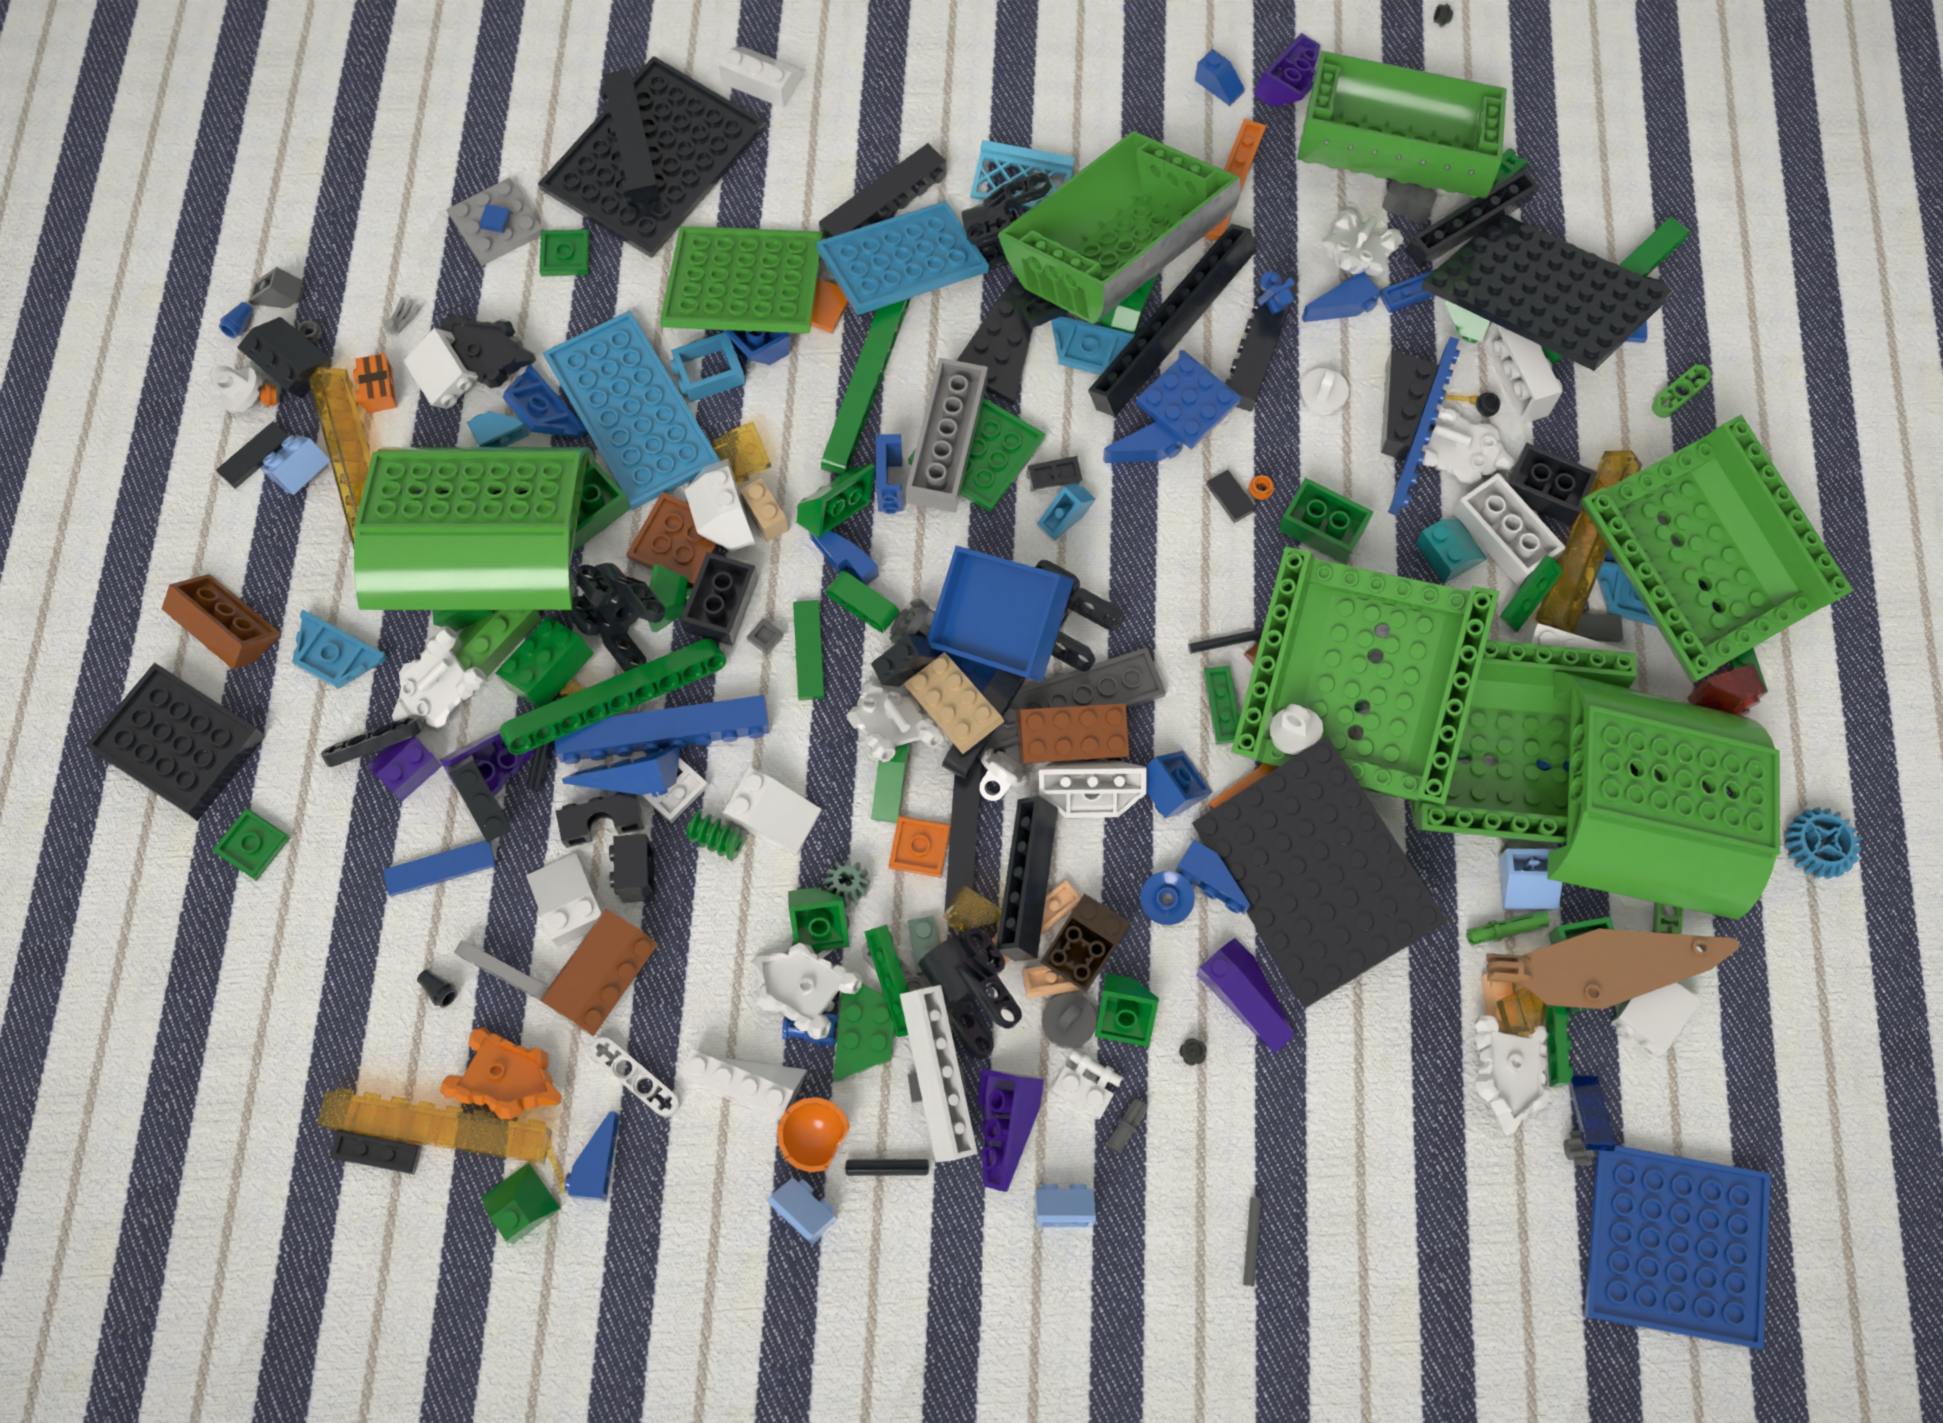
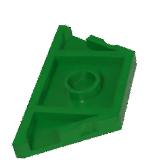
[833,983,894,1082]

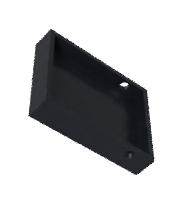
[85,662,265,822]

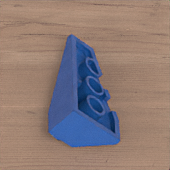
[562,747,680,797]

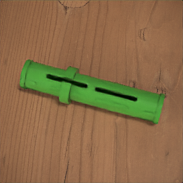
[1466,910,1550,946]

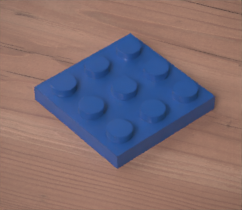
[1135,352,1242,450]

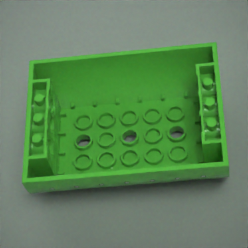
[1297,51,1507,198]

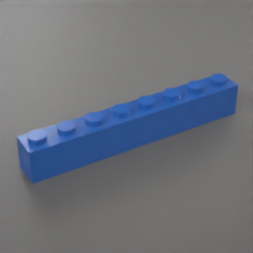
[555,695,770,764]

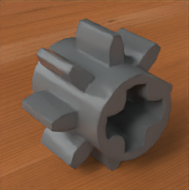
[1563,1130,1600,1166]

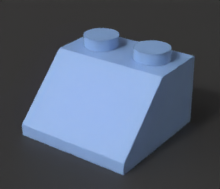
[766,1177,836,1245]
[1035,1184,1096,1227]

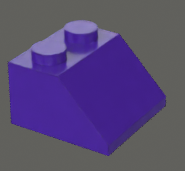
[366,737,442,802]

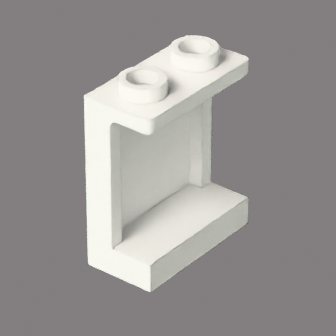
[404,328,478,409]
[1611,982,1701,1057]

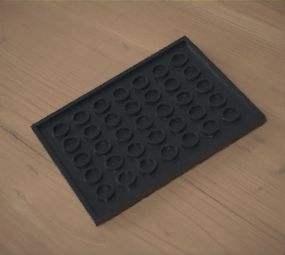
[538,56,765,258]
[1422,215,1672,371]
[1192,736,1448,1008]

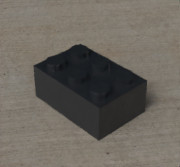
[1507,442,1597,526]
[680,552,758,646]

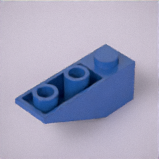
[1175,840,1250,915]

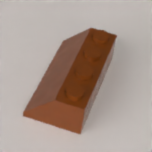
[162,574,281,670]
[540,909,658,1036]

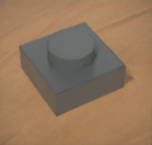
[747,618,784,655]

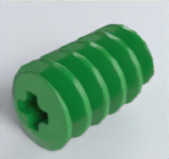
[686,809,746,861]

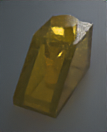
[942,886,1002,931]
[1496,987,1548,1036]

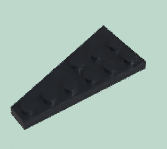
[956,275,1037,406]

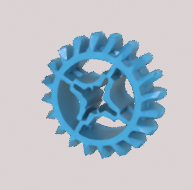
[1784,807,1862,879]

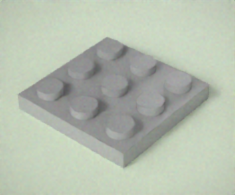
[446,177,544,266]

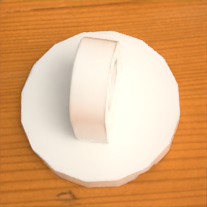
[210,366,263,414]
[1299,367,1349,415]
[1269,704,1323,755]
[980,748,1030,801]

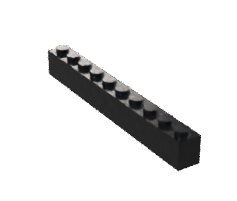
[1088,224,1257,417]

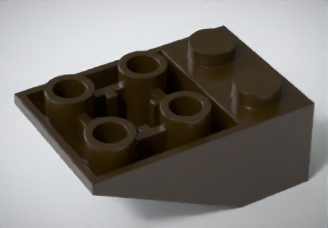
[1040,893,1131,992]

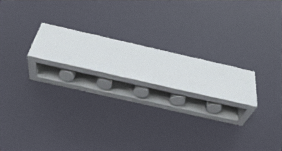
[900,985,978,1162]

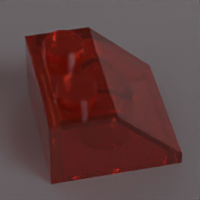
[1687,664,1767,716]

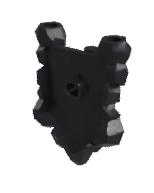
[440,314,537,388]

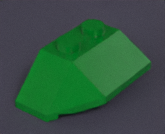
[1099,271,1161,335]

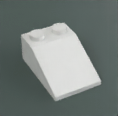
[723,767,822,856]
[526,853,603,947]

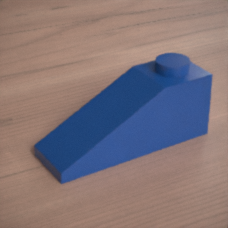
[1301,272,1381,322]
[1103,421,1183,463]
[565,1111,620,1202]

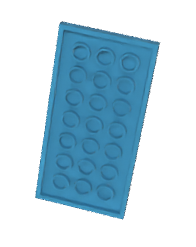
[542,310,720,510]

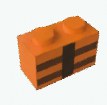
[353,353,397,413]

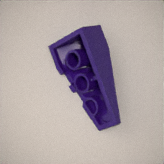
[1254,33,1321,107]
[440,730,535,796]
[1196,938,1295,1054]
[977,1068,1044,1192]

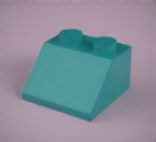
[1416,519,1487,584]

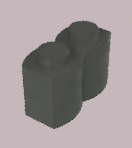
[1382,179,1438,223]

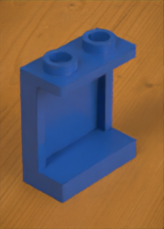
[876,434,903,514]

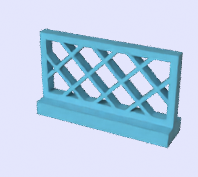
[970,140,1075,210]

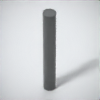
[1243,1197,1262,1287]

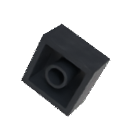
[609,834,655,903]

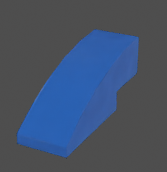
[808,531,879,585]

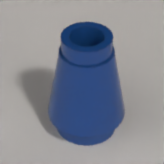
[219,302,253,338]

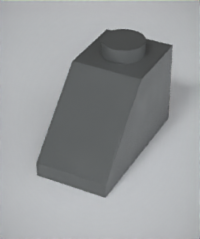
[248,267,303,309]

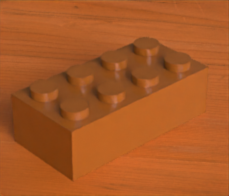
[1016,703,1129,763]

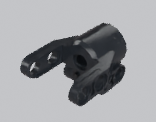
[961,173,1052,270]
[1035,560,1125,672]
[565,563,666,672]
[918,927,1022,1060]

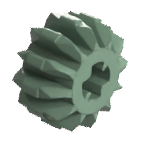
[824,859,870,906]

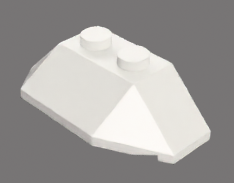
[685,459,755,551]
[1039,760,1146,818]

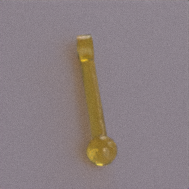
[1444,395,1478,405]
[540,1138,568,1193]

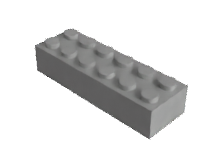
[906,358,988,513]

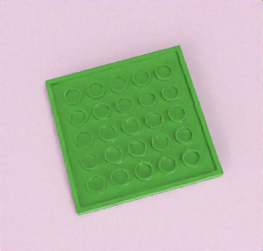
[660,226,823,333]

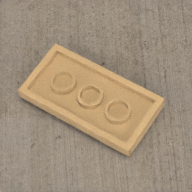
[904,652,1004,754]

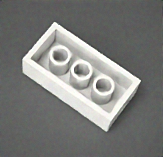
[1482,322,1563,424]
[1453,473,1566,587]

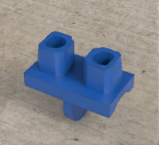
[1257,271,1295,315]

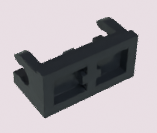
[1026,456,1083,492]

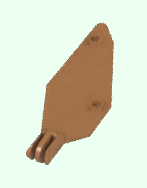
[1486,929,1739,1009]

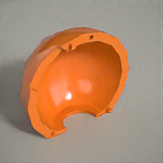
[777,1097,850,1172]

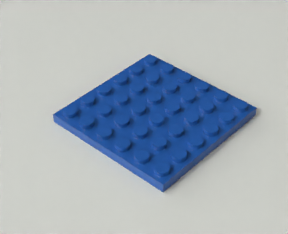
[1584,1142,1771,1350]

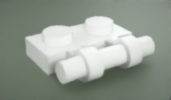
[1051,1050,1123,1120]

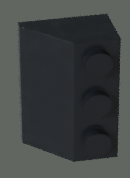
[237,317,333,399]

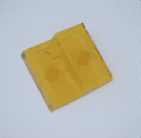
[710,421,771,484]

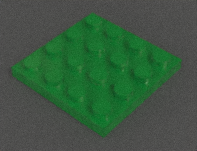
[908,398,1046,513]

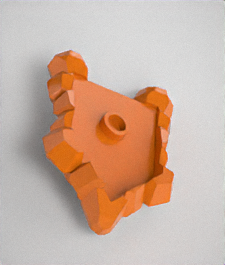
[440,1027,562,1119]

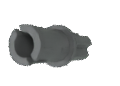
[1106,1099,1148,1154]

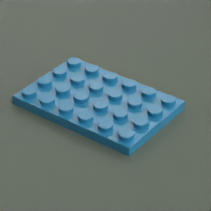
[816,201,989,315]

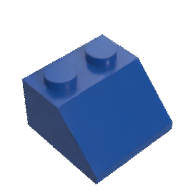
[723,330,791,365]
[1145,750,1213,818]

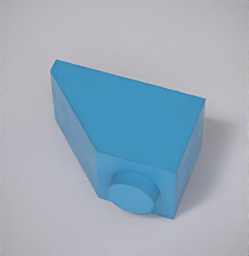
[467,411,529,447]
[1037,482,1096,540]

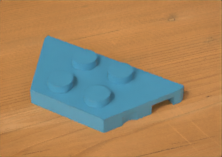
[1051,316,1135,375]
[1593,559,1657,627]
[292,610,388,689]

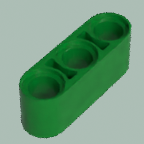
[825,571,900,633]

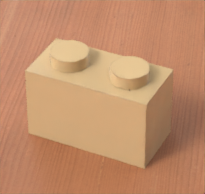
[739,478,789,542]

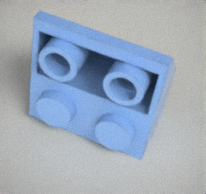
[260,435,331,495]
[1499,849,1563,910]

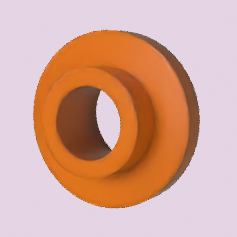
[259,383,277,408]
[1249,475,1274,500]

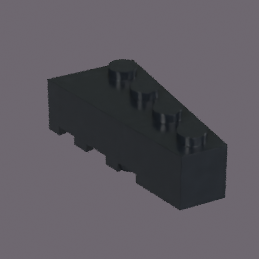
[1381,349,1439,461]

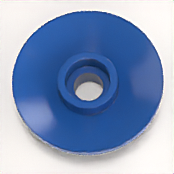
[1140,871,1195,925]

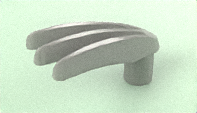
[384,297,420,334]

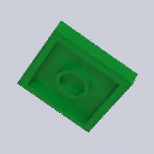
[539,229,590,276]
[212,807,291,881]

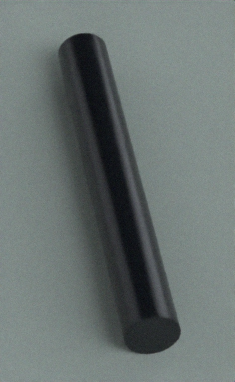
[1188,628,1263,654]

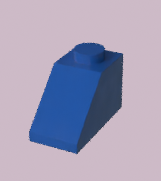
[1195,49,1245,106]

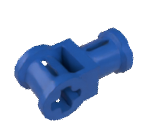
[782,1013,839,1046]

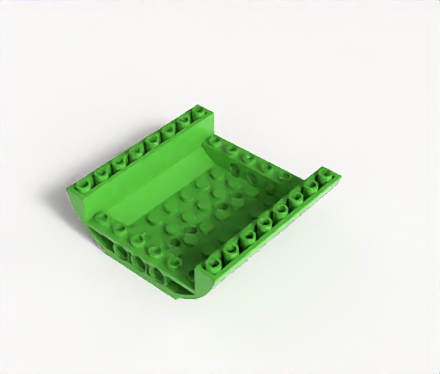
[1580,414,1853,683]
[354,447,595,610]
[1231,546,1500,805]
[1409,640,1637,844]
[1547,672,1780,920]

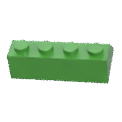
[451,610,542,680]

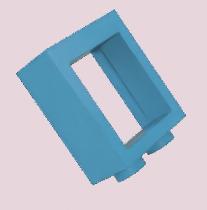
[670,332,746,402]

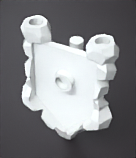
[1321,208,1403,276]
[1407,404,1515,485]
[392,626,486,728]
[847,681,944,763]
[752,942,863,1040]
[1475,1016,1550,1135]

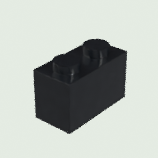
[871,634,936,687]

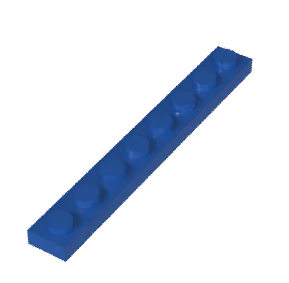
[1388,337,1460,516]

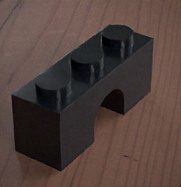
[447,754,512,843]
[555,792,645,848]

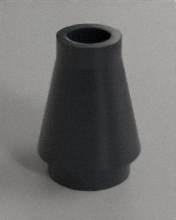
[417,969,457,1008]

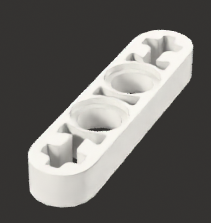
[590,1037,680,1118]

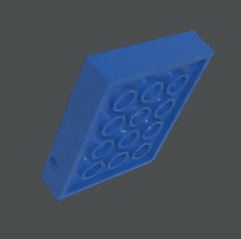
[927,545,1074,682]

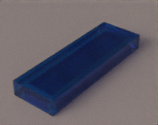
[1569,1075,1616,1151]

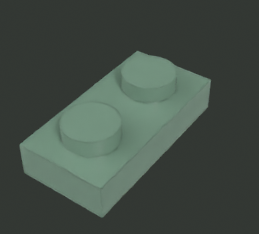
[908,916,940,975]

